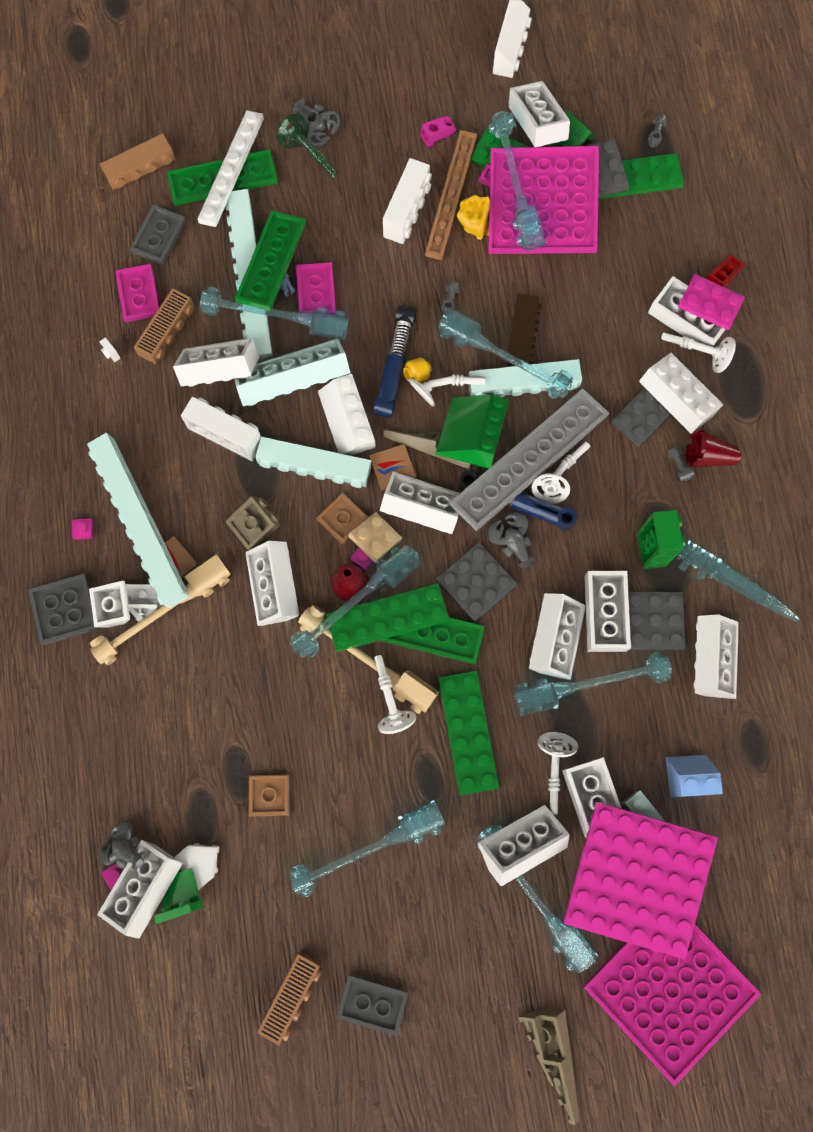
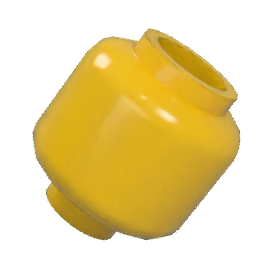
[403,357,432,382]

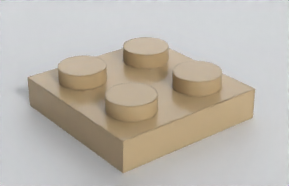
[348,512,402,563]

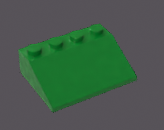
[435,395,509,469]

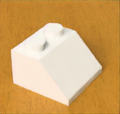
[89,581,130,628]

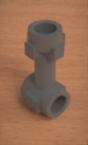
[647,114,667,148]
[441,281,460,316]
[668,446,695,482]

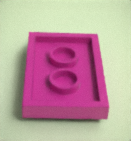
[296,262,336,318]
[115,264,160,323]
[678,274,745,330]

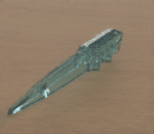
[677,541,800,623]

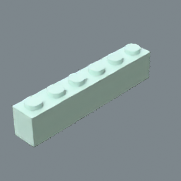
[468,359,582,397]
[255,437,371,488]

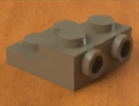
[225,496,280,550]

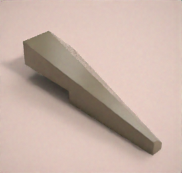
[383,428,473,469]
[518,1007,580,1125]

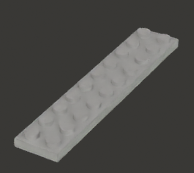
[450,389,609,531]

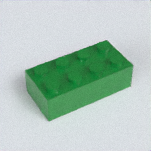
[637,510,685,570]

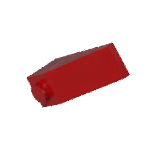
[707,254,745,288]

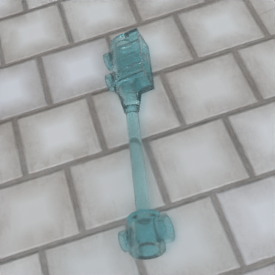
[488,111,546,250]
[200,287,349,341]
[438,308,573,399]
[290,545,421,658]
[514,653,672,716]
[289,801,445,897]
[475,824,598,973]

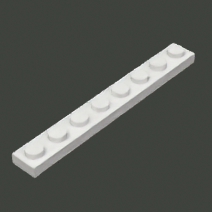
[198,110,264,227]

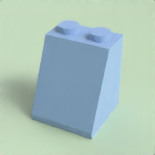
[666,755,723,798]

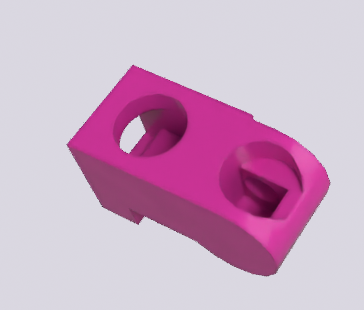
[420,116,456,148]

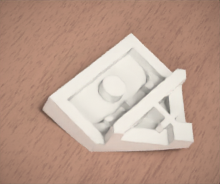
[125,584,161,622]
[174,843,219,890]

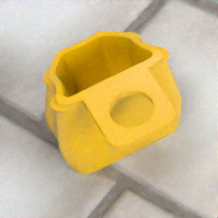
[457,195,490,240]

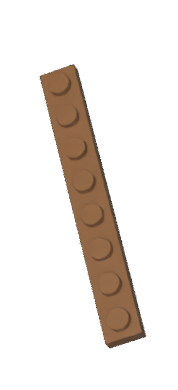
[425,130,477,260]

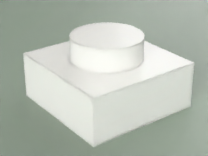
[100,338,120,362]

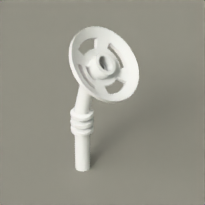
[661,333,736,373]
[408,374,485,407]
[532,442,590,504]
[374,655,416,734]
[538,732,578,815]

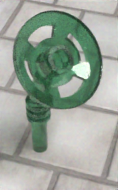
[277,113,337,178]

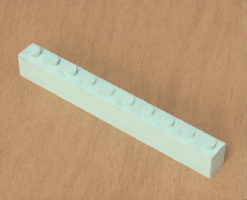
[225,189,273,363]
[87,433,190,608]

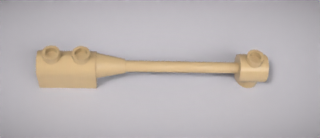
[90,554,231,665]
[298,605,440,714]

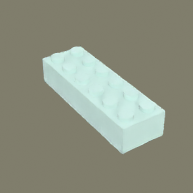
[234,339,350,406]

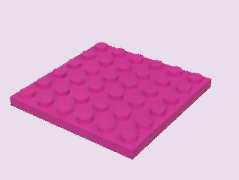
[488,146,599,254]
[563,801,718,959]
[583,925,761,1087]

